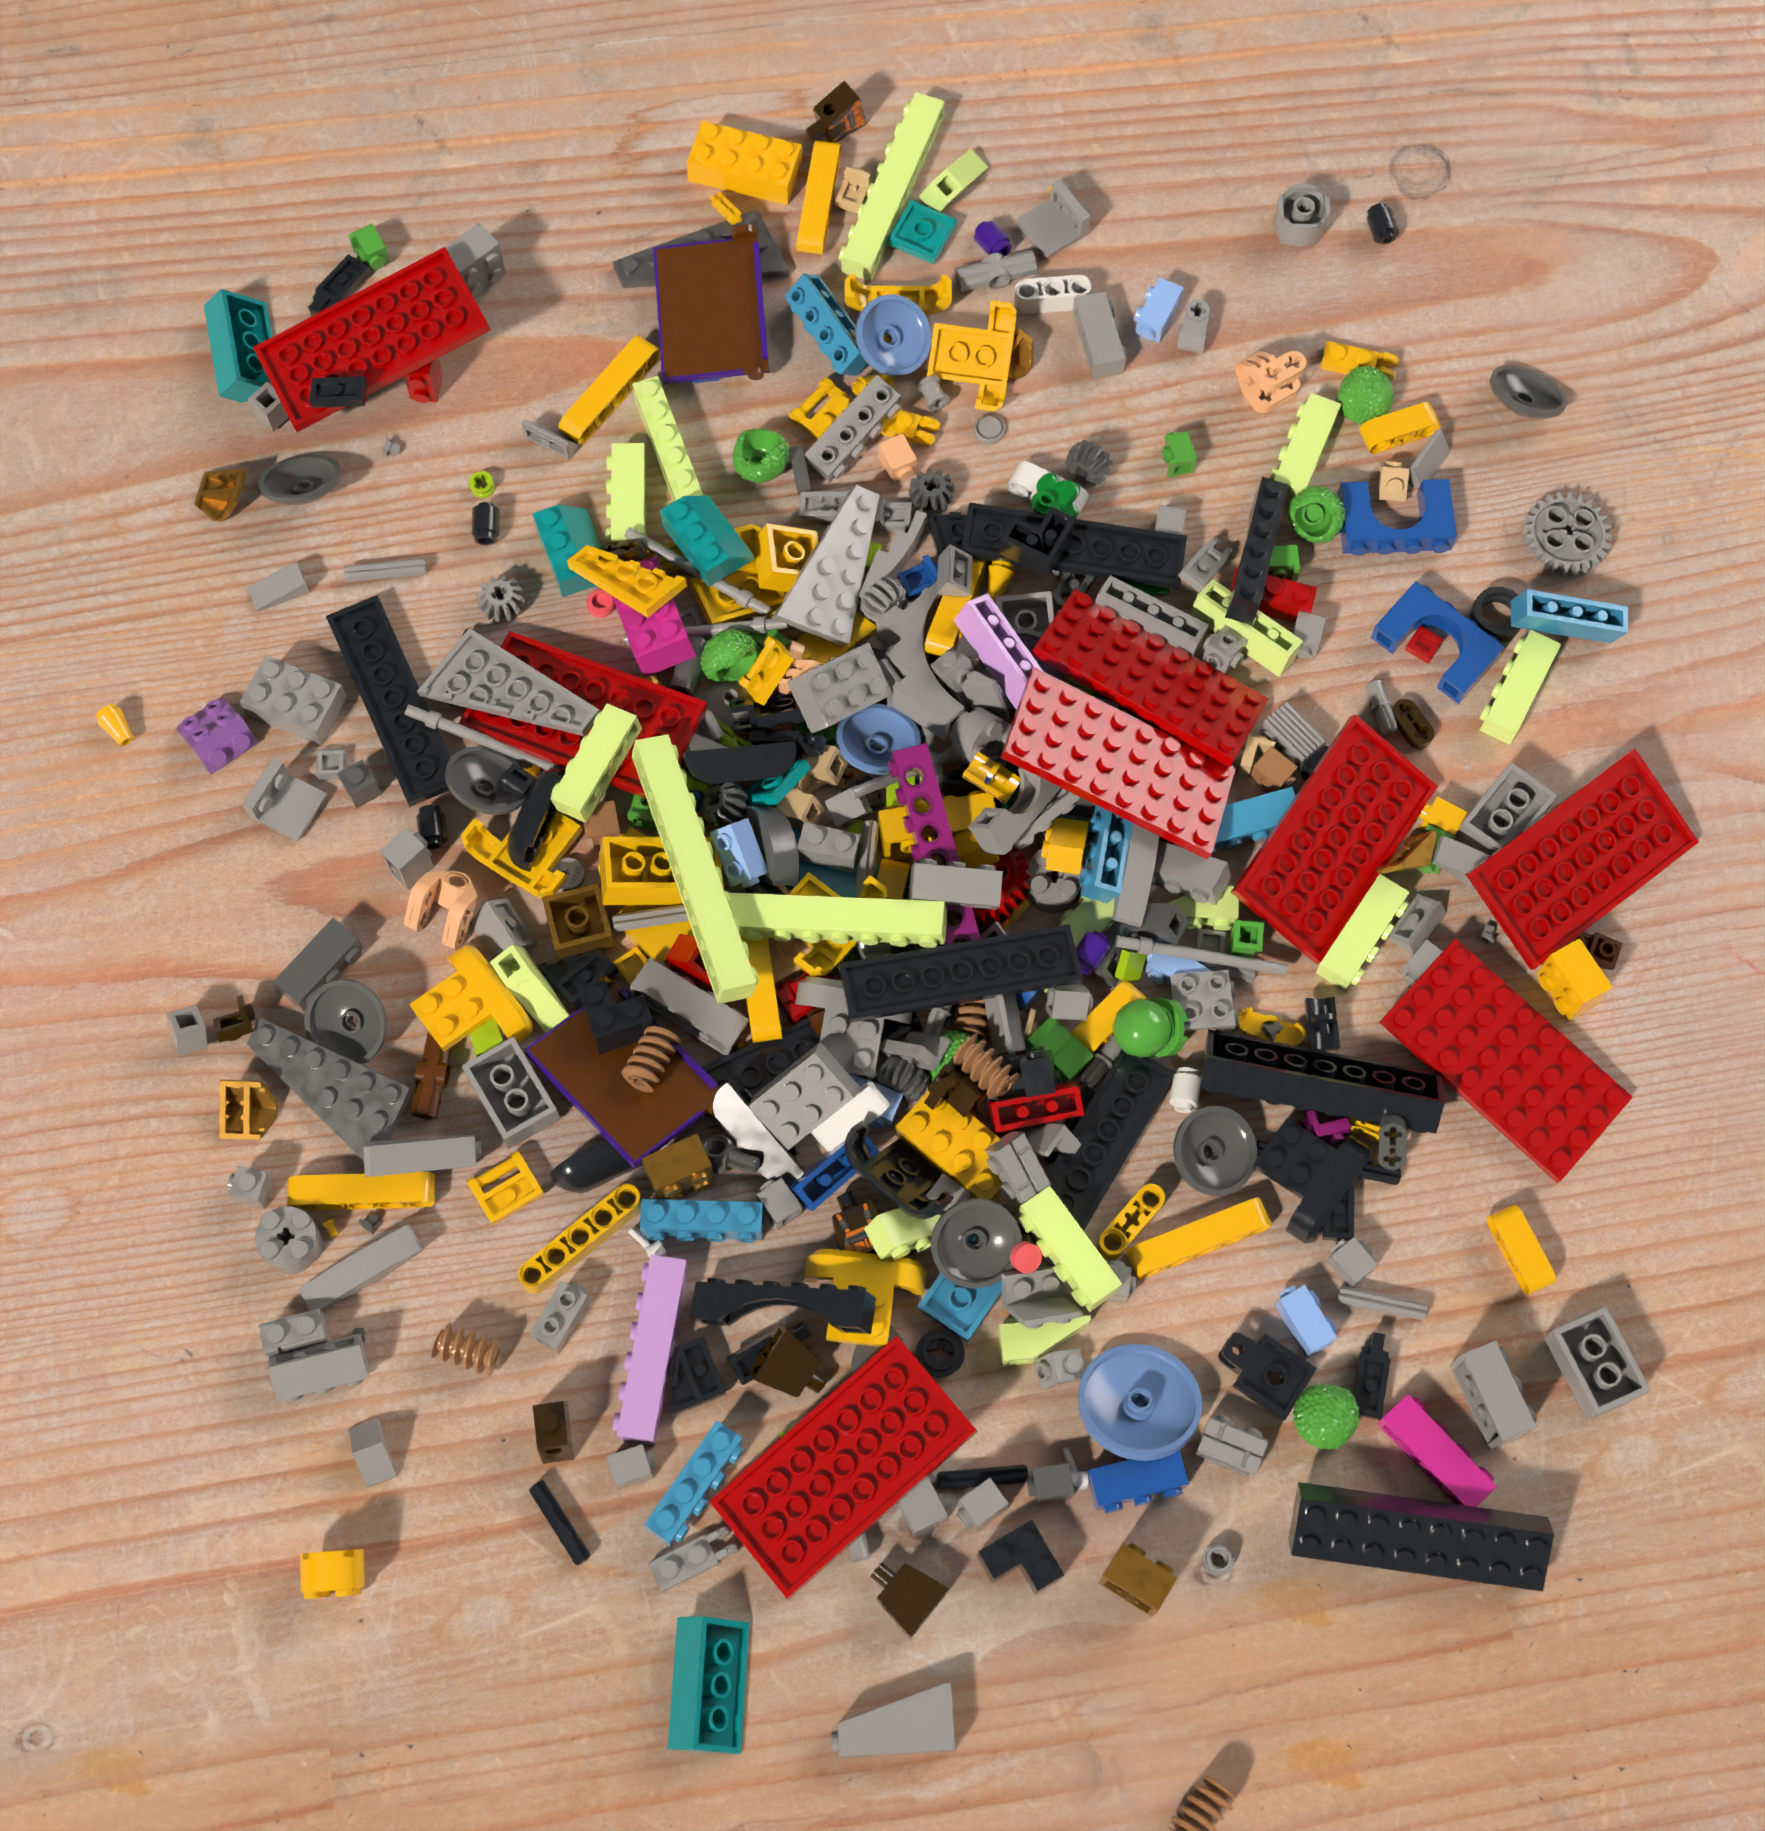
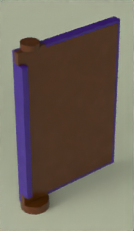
[653,224,770,384]
[524,976,719,1169]

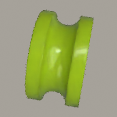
[469,471,495,498]

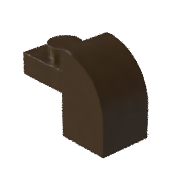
[924,1063,987,1117]

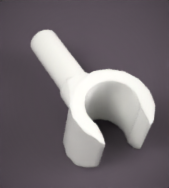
[628,1227,667,1258]
[1062,1447,1088,1490]

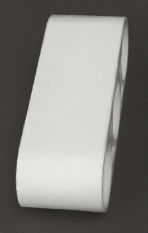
[1014,275,1092,314]
[1007,461,1089,519]
[811,1081,890,1152]

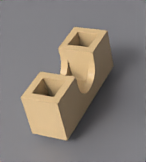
[777,745,848,831]

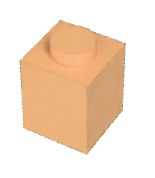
[878,434,917,483]

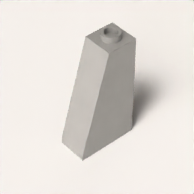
[363,1134,482,1177]
[832,1683,955,1758]

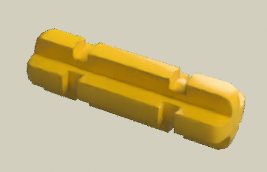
[710,192,743,225]
[1348,1117,1396,1149]

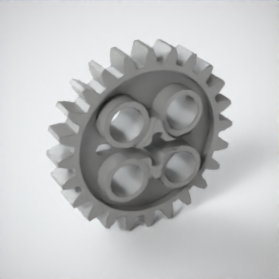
[1521,492,1613,577]

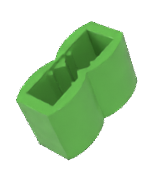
[1025,1016,1094,1084]

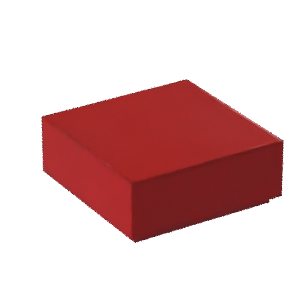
[1405,625,1444,664]

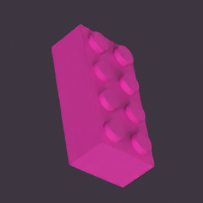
[612,555,696,678]

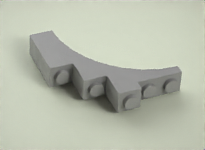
[876,581,964,741]

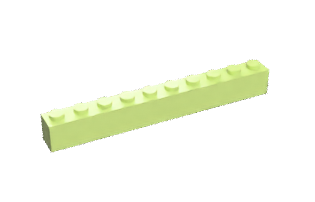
[632,734,758,1004]

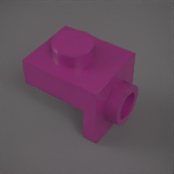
[1302,1110,1351,1145]

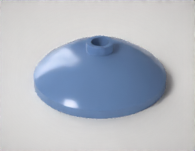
[856,294,931,376]
[836,704,921,775]

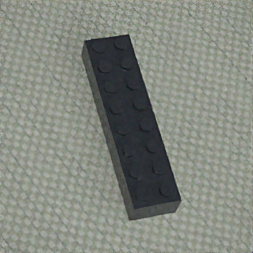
[1200,1029,1445,1134]
[1288,1482,1554,1592]

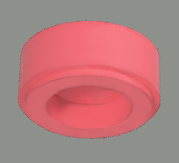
[586,589,615,618]
[1010,1241,1042,1274]

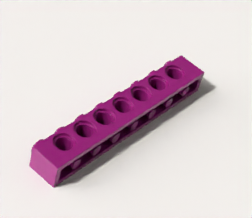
[888,743,981,946]

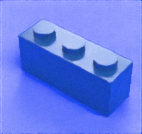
[788,1135,880,1211]
[1087,1450,1189,1514]

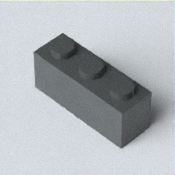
[273,918,363,1012]

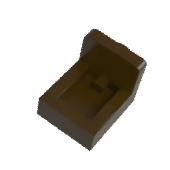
[213,995,256,1043]

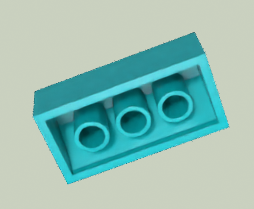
[204,289,273,403]
[667,1616,749,1754]

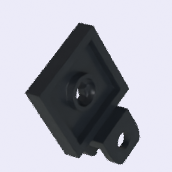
[729,691,806,734]
[1218,1333,1317,1421]

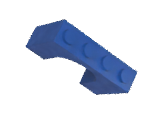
[1337,479,1457,556]
[1371,581,1505,704]

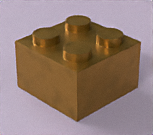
[542,883,615,962]
[641,1134,715,1200]
[1098,1543,1177,1617]

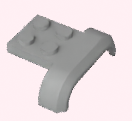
[795,976,913,1077]

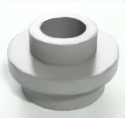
[1202,1544,1234,1576]

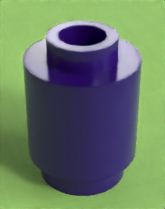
[974,221,1012,257]
[1076,930,1111,975]

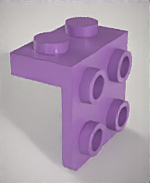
[176,697,258,774]

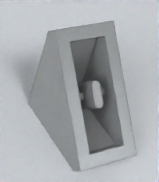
[349,1418,397,1488]

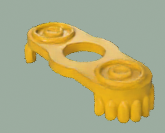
[1238,1007,1306,1046]

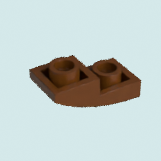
[1566,932,1623,970]

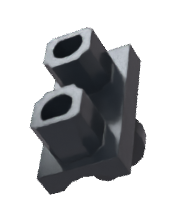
[1304,997,1340,1051]

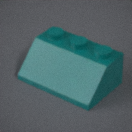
[660,495,755,587]
[532,504,602,598]

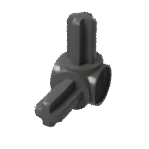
[703,1130,760,1174]

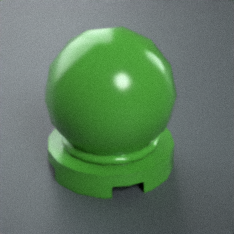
[1112,998,1188,1058]

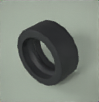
[1470,587,1520,642]

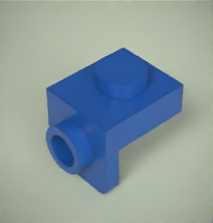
[897,555,938,601]

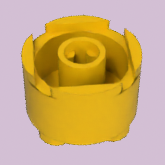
[300,1549,365,1599]

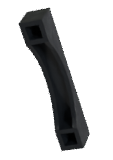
[1225,477,1288,625]
[690,1278,876,1335]

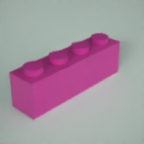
[1376,1394,1497,1507]

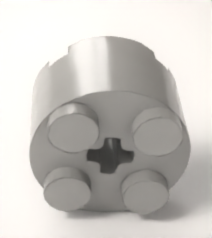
[1273,184,1331,247]
[949,707,1011,765]
[1024,849,1083,914]
[255,1206,323,1274]

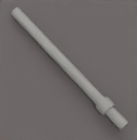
[625,527,772,617]
[624,616,789,644]
[405,704,566,770]
[847,746,960,800]
[1115,935,1288,976]

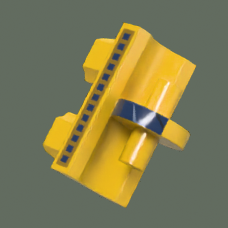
[962,752,1020,804]

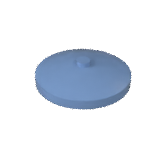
[1078,1344,1202,1461]

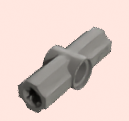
[955,250,1037,292]

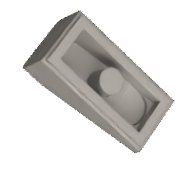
[248,562,310,612]

